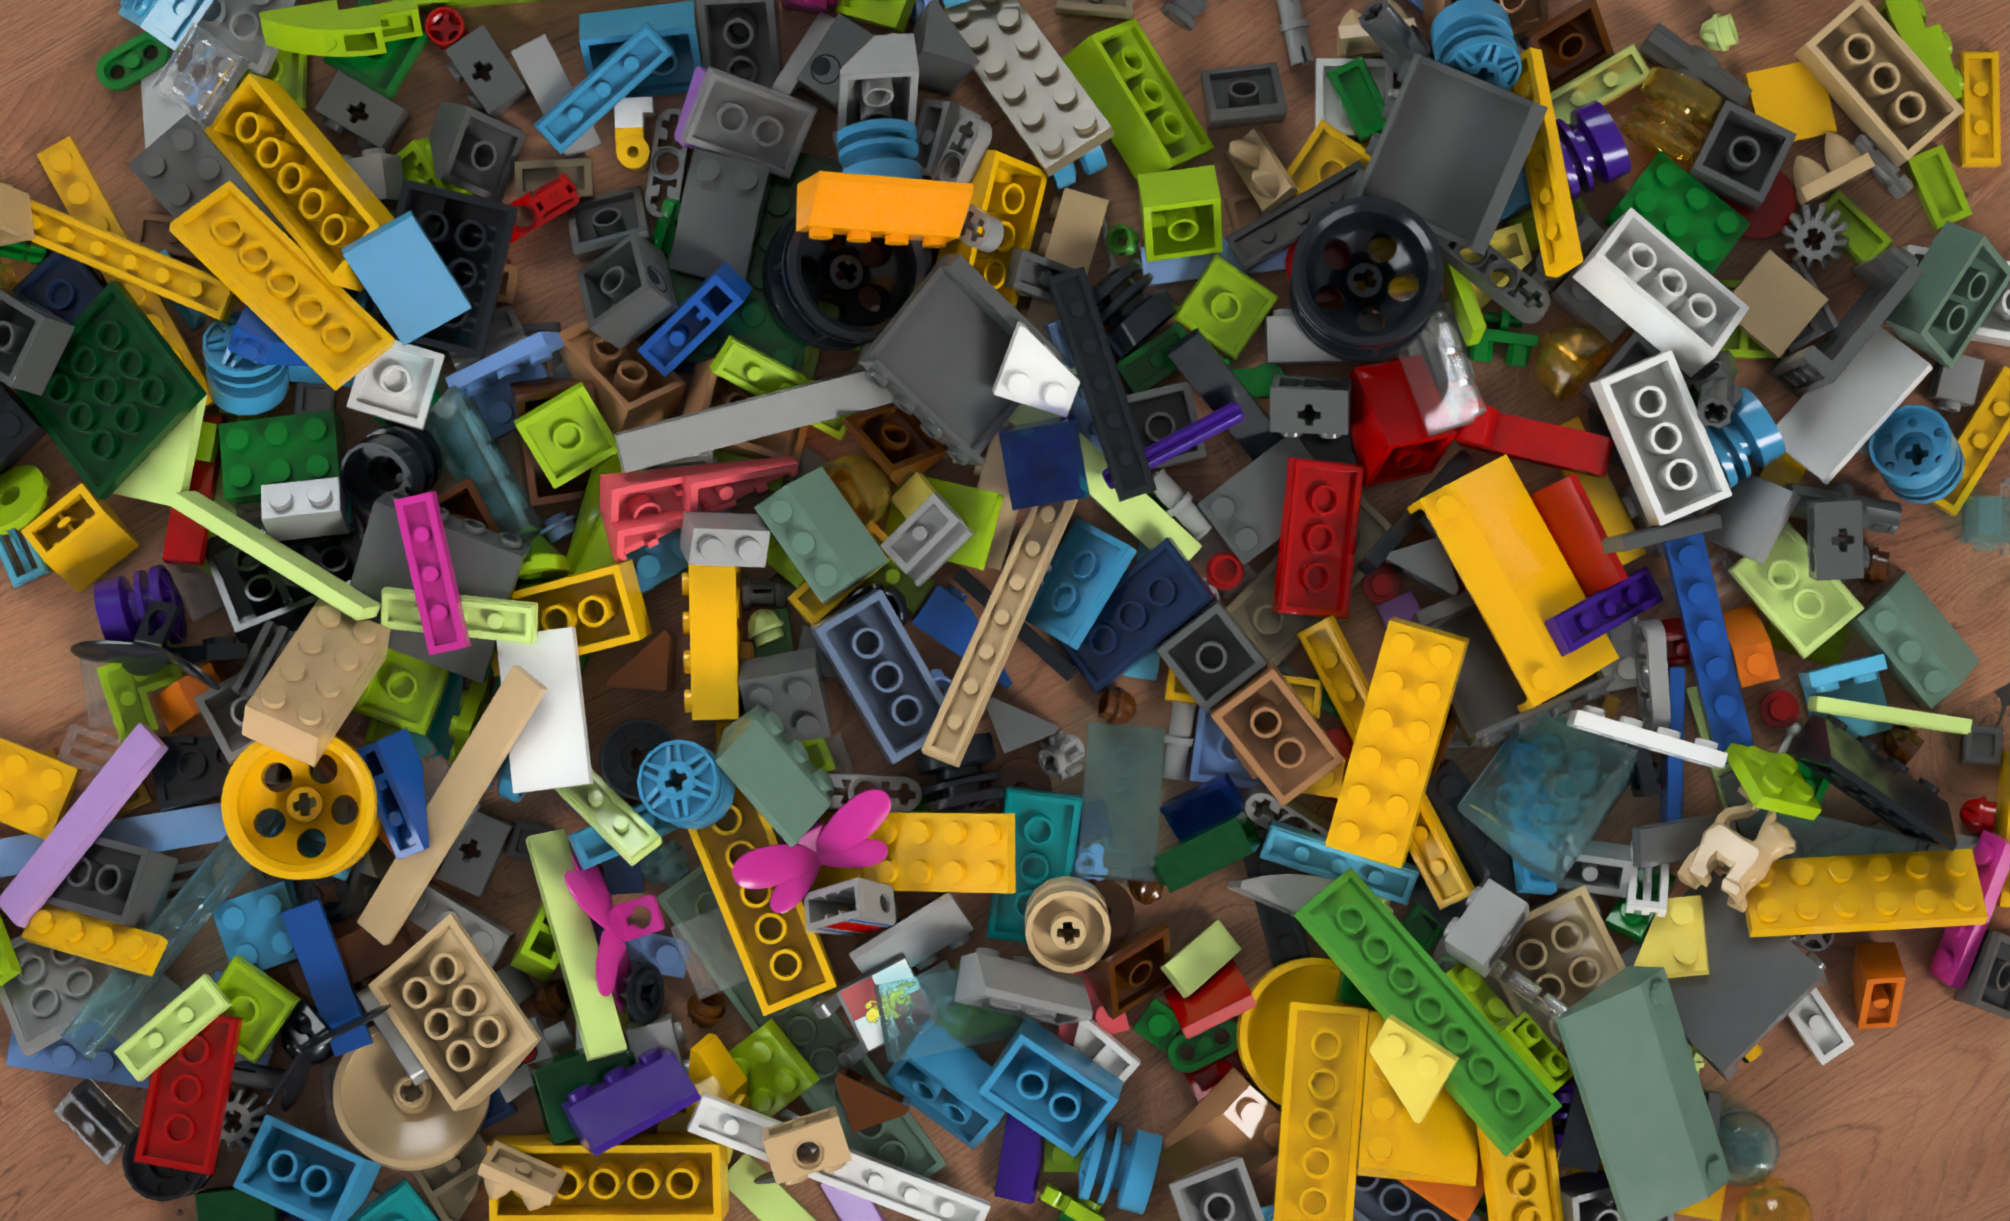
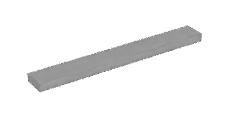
[614,368,895,473]

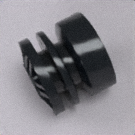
[1092,258,1181,361]
[340,420,443,515]
[599,718,676,800]
[913,732,1005,813]
[122,1128,219,1202]

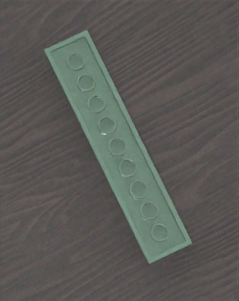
[656,864,947,1210]

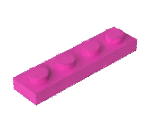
[394,491,471,655]
[1929,830,2010,989]

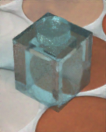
[1961,496,2010,552]

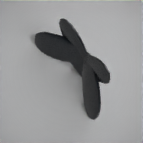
[70,600,220,691]
[265,997,391,1112]

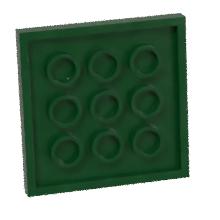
[14,280,207,500]

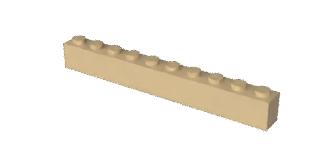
[973,187,1109,572]

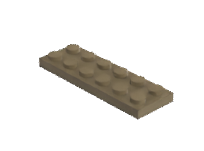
[943,0,1115,177]
[1226,495,1392,667]

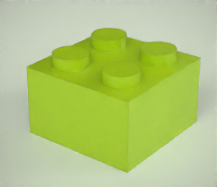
[1137,165,1223,262]

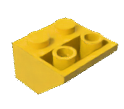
[21,483,141,593]

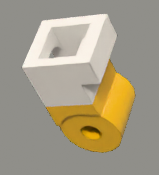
[614,97,656,172]

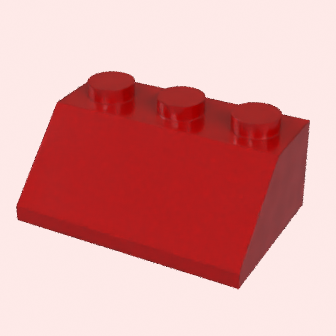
[1529,473,1629,597]

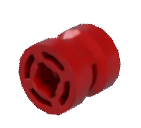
[425,7,469,51]

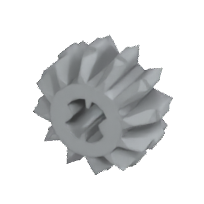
[1782,203,1850,269]
[219,1086,269,1153]

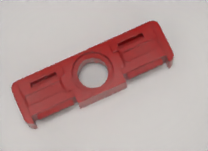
[508,172,581,244]

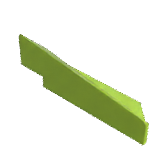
[567,453,645,574]

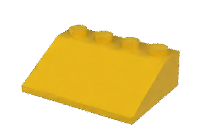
[1357,1011,1479,1186]

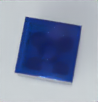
[999,414,1090,510]

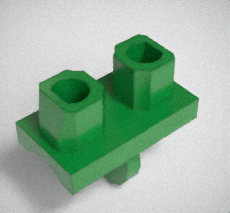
[1468,306,1539,367]

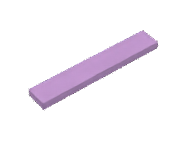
[0,722,169,928]

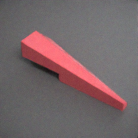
[599,456,798,563]

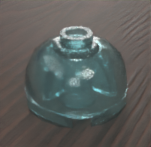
[1718,1109,1780,1187]

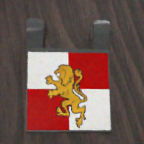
[810,954,935,1068]

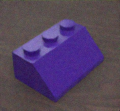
[561,1047,701,1156]

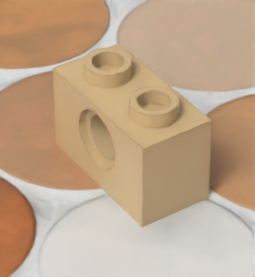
[760,1106,852,1185]

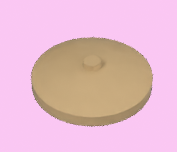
[333,1025,491,1171]

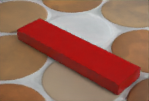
[162,415,228,566]

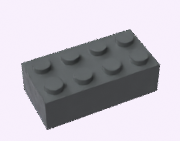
[128,114,294,241]

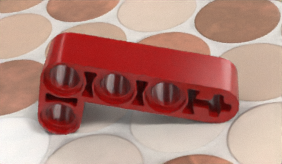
[1454,401,1614,478]

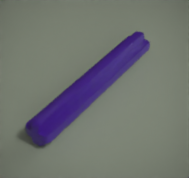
[1102,402,1245,489]

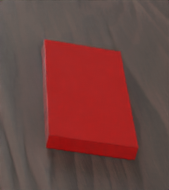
[1272,457,1364,620]
[134,1005,243,1175]

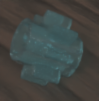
[641,840,689,888]

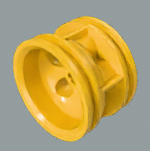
[221,735,382,880]

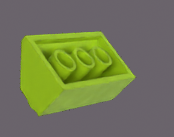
[1062,18,1215,182]

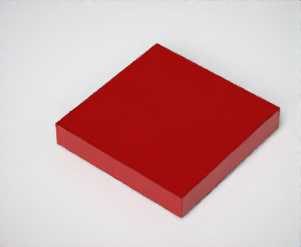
[1163,958,1257,1039]

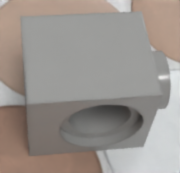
[1926,355,1985,412]

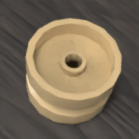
[1024,876,1111,973]

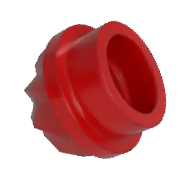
[1959,796,1997,835]

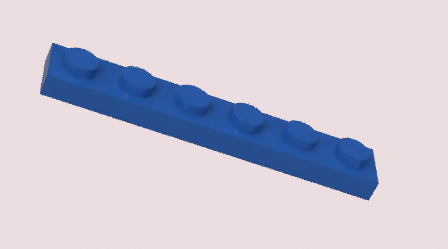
[1662,533,1754,765]

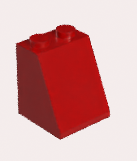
[1348,356,1457,487]

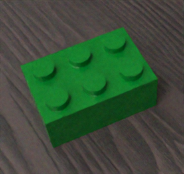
[1602,151,1751,275]
[218,410,346,509]

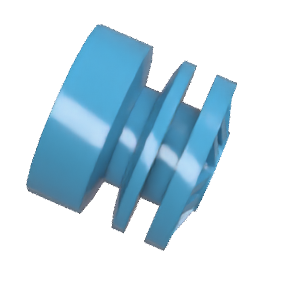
[1429,0,1522,91]
[836,118,923,180]
[202,311,289,415]
[1703,386,1786,488]
[1868,405,1965,504]
[637,739,735,830]
[1078,1120,1163,1215]

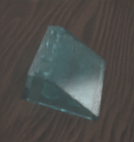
[426,385,545,542]
[1458,713,1637,884]

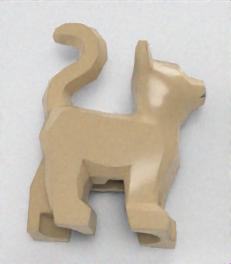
[1677,785,1797,913]

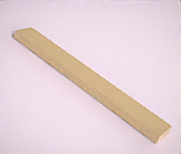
[921,474,1082,768]
[357,666,548,945]

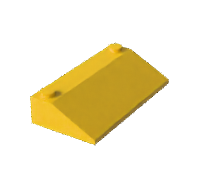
[1407,454,1619,713]

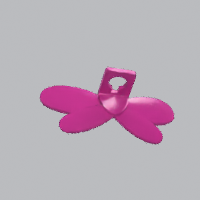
[732,789,891,913]
[565,851,665,1013]

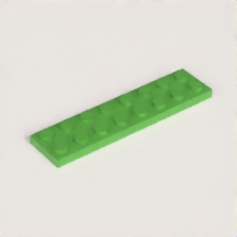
[1293,867,1562,1157]

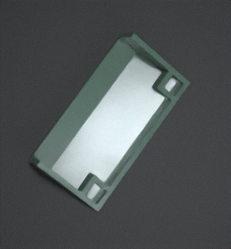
[1555,966,1731,1221]

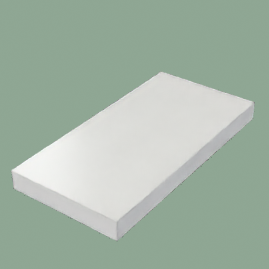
[1776,326,1933,485]
[496,627,593,793]

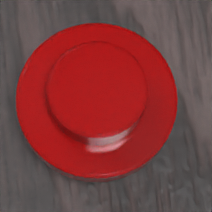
[1206,551,1244,590]
[1362,566,1401,604]
[1759,690,1799,728]

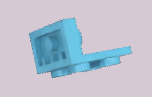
[118,0,214,53]
[1798,654,1892,738]

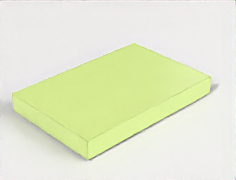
[113,394,208,506]
[1726,521,1865,659]

